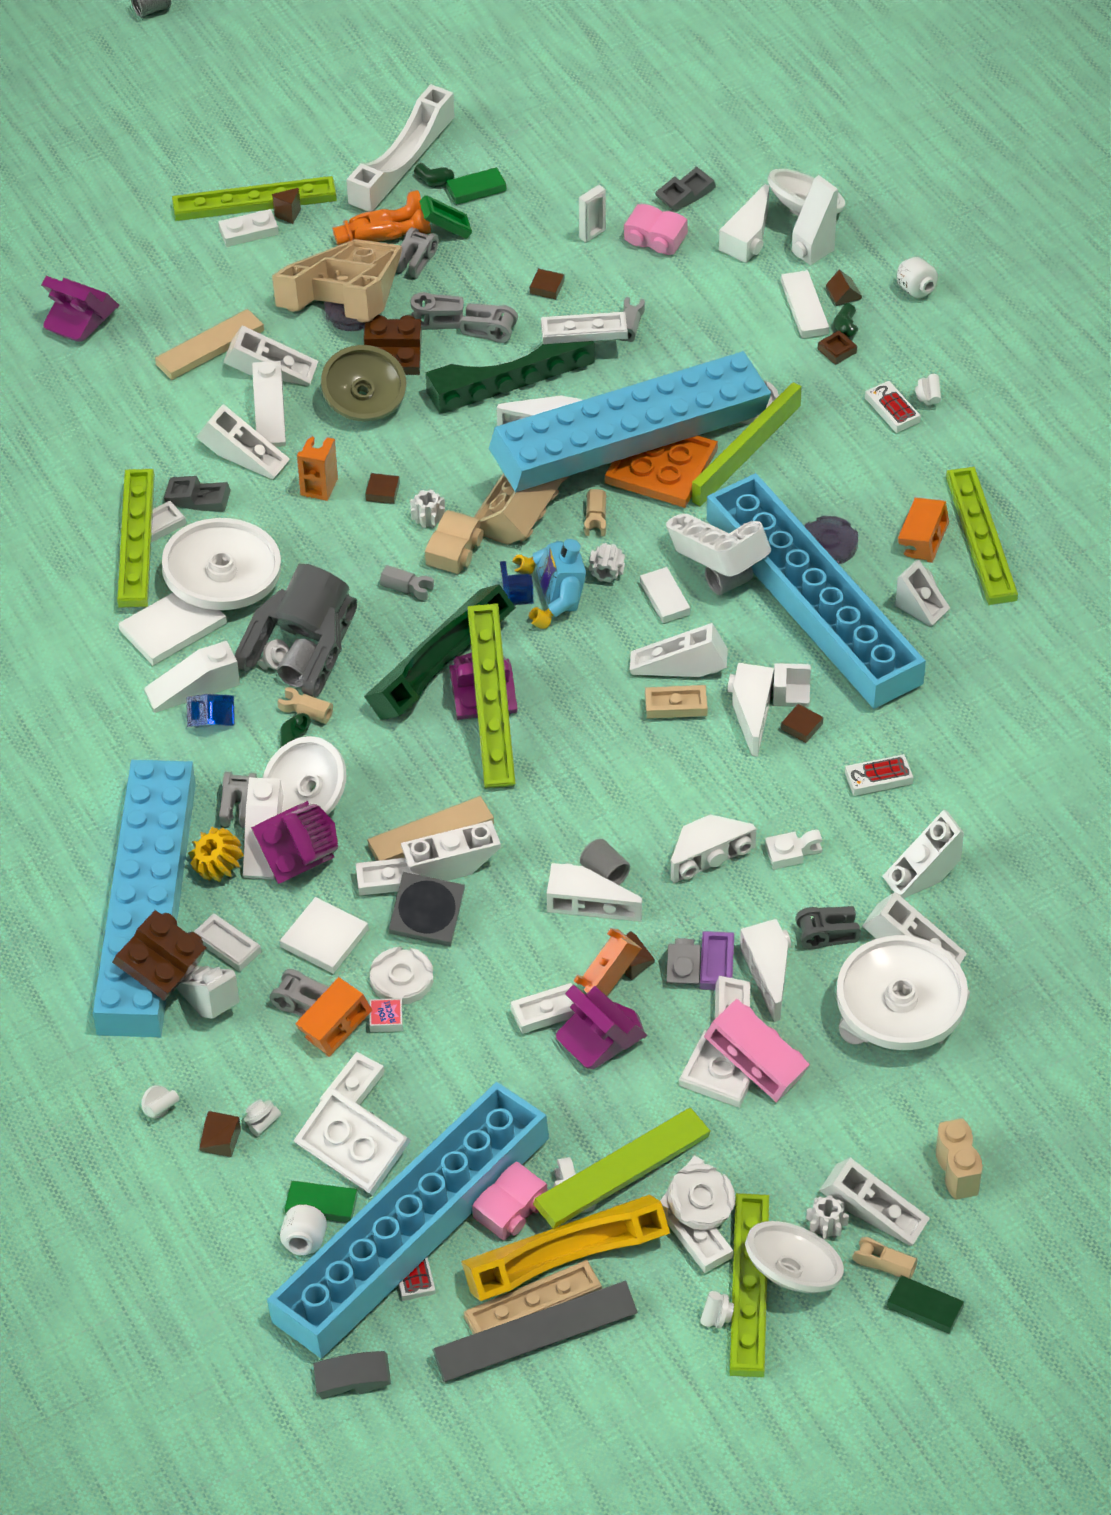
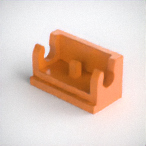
[297,436,338,501]
[898,497,949,563]
[573,928,642,996]
[295,977,373,1057]

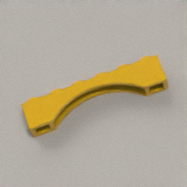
[461,1194,670,1301]

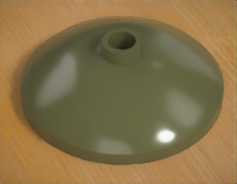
[321,345,406,422]

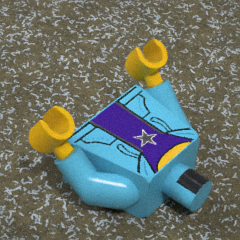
[512,539,586,629]

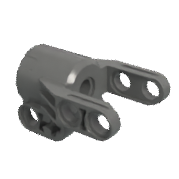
[234,564,357,698]

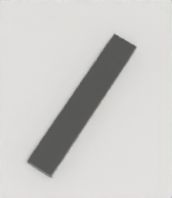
[432,1281,638,1382]

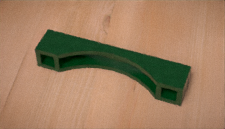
[425,341,595,414]
[364,584,516,720]

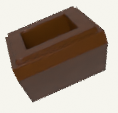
[272,188,301,224]
[826,269,862,306]

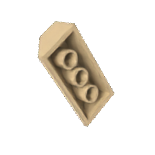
[474,473,569,545]

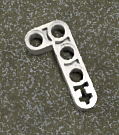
[666,514,771,576]

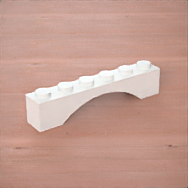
[346,84,455,212]

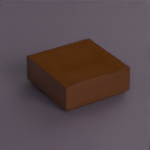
[529,268,565,300]
[817,331,857,365]
[366,473,400,504]
[781,704,823,743]

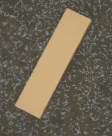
[155,309,264,380]
[367,796,494,861]
[464,1260,602,1334]

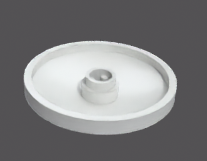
[162,518,281,610]
[837,935,968,1050]

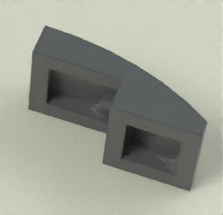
[655,167,716,210]
[164,476,231,511]
[313,1351,391,1399]

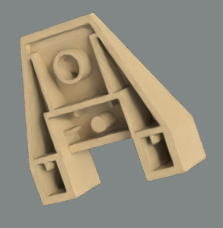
[272,239,402,322]

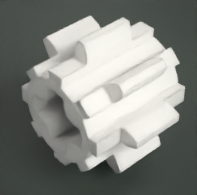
[410,489,445,528]
[589,543,625,583]
[806,1195,849,1239]

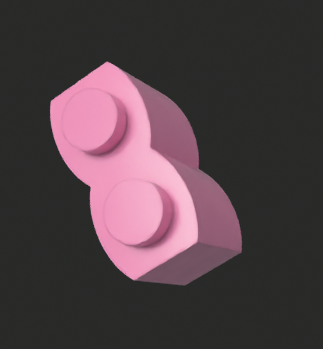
[624,204,688,255]
[472,1162,547,1240]

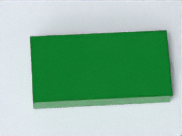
[446,167,507,205]
[419,195,472,239]
[285,1180,358,1223]

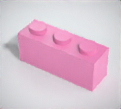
[704,999,810,1103]

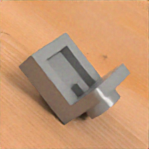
[667,938,701,984]

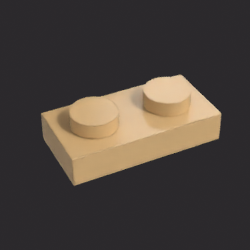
[645,685,708,719]

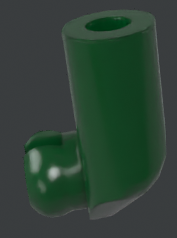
[414,163,454,187]
[833,303,858,338]
[280,713,311,748]

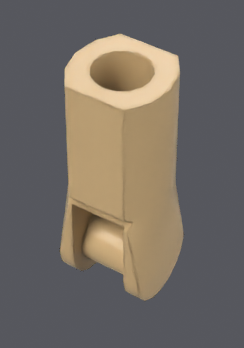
[852,1237,918,1279]

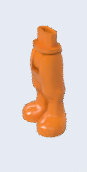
[332,190,431,245]

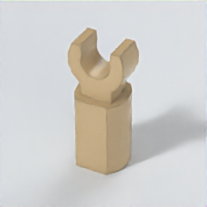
[584,489,607,536]
[278,687,333,724]

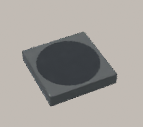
[389,872,465,946]

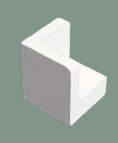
[773,663,811,707]

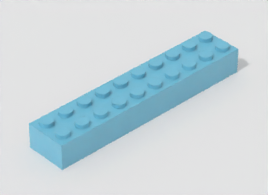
[489,351,771,493]
[706,473,926,709]
[93,760,196,1038]
[267,1082,549,1359]

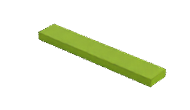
[172,176,337,221]
[692,382,802,507]
[946,466,1018,605]
[117,469,155,608]
[467,604,516,789]
[533,1107,711,1229]
[730,1193,769,1377]

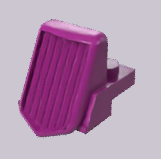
[41,275,119,342]
[449,652,518,720]
[251,801,338,884]
[556,984,648,1069]

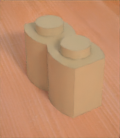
[425,510,484,574]
[936,1118,982,1200]

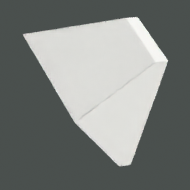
[895,560,950,626]

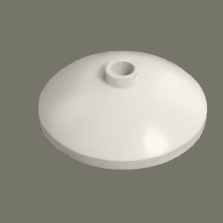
[768,169,845,216]
[263,736,346,815]
[745,1221,844,1293]

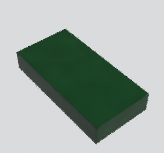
[887,1275,964,1334]

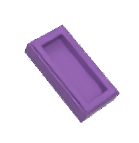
[700,931,734,990]

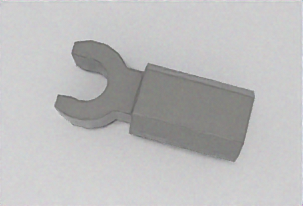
[620,297,645,342]
[380,565,434,600]

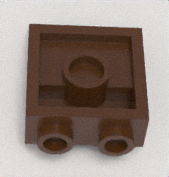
[364,315,422,375]
[112,910,207,1001]

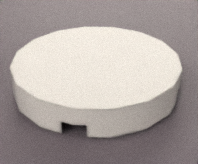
[370,947,434,1005]
[668,1163,735,1230]

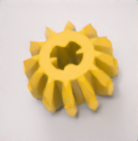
[188,827,244,882]

